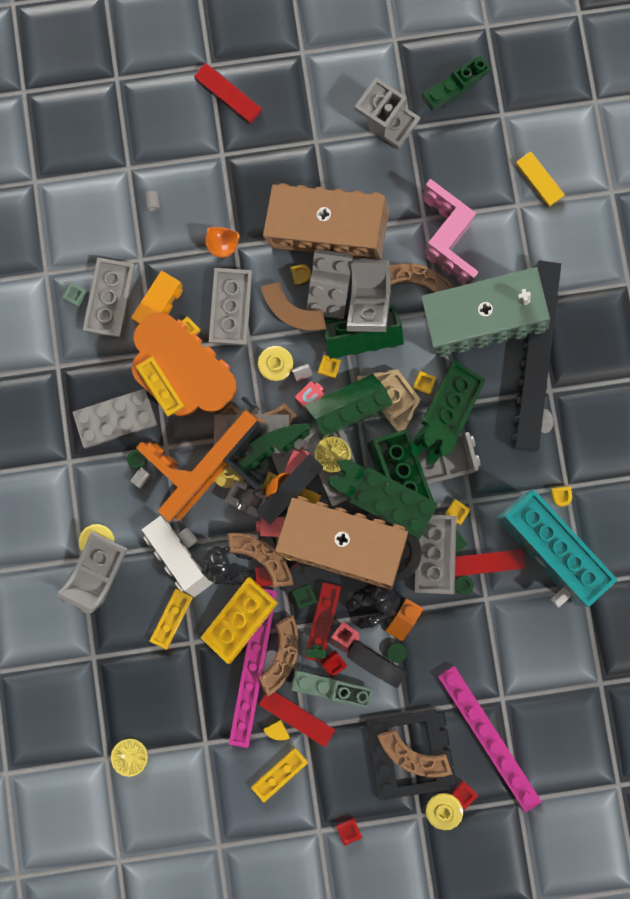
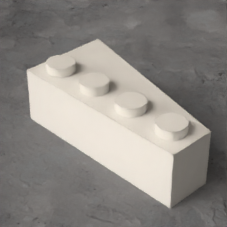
[142,516,213,597]

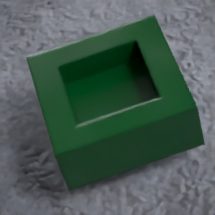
[292,584,317,609]
[306,644,326,658]

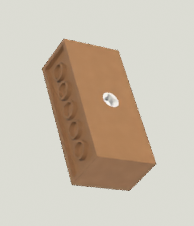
[263,183,390,260]
[275,496,408,590]

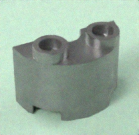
[225,480,266,518]

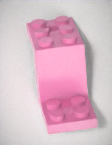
[422,179,478,286]

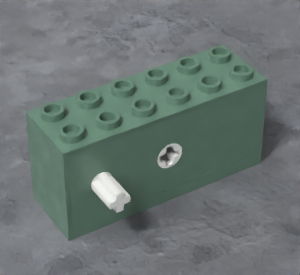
[422,267,550,357]

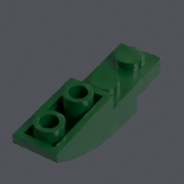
[421,55,491,111]
[239,424,313,470]

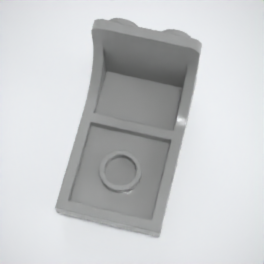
[347,260,391,332]
[417,432,481,484]
[57,532,128,613]

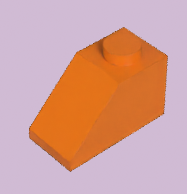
[386,598,424,641]

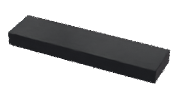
[256,454,324,525]

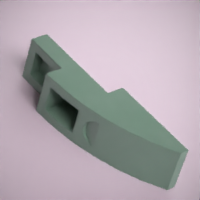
[291,670,373,709]

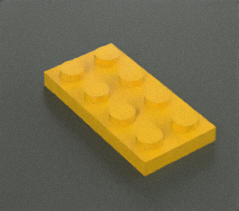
[201,577,278,664]

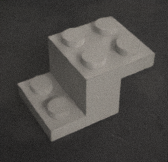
[354,77,420,149]
[307,249,353,319]

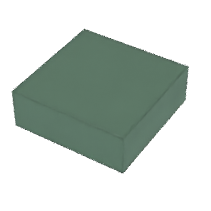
[62,282,88,308]

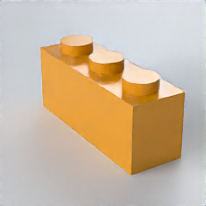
[131,270,183,325]

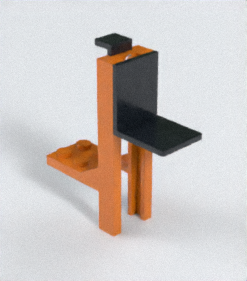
[136,396,268,522]

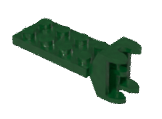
[410,360,486,466]
[327,459,438,539]

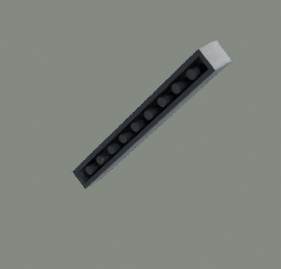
[510,260,562,452]

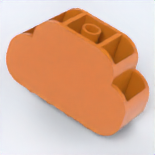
[132,312,237,416]

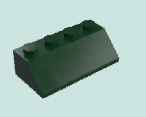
[323,306,404,359]
[304,374,393,440]
[366,429,434,501]

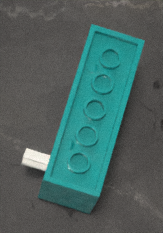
[496,490,618,608]

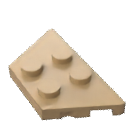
[356,369,421,432]

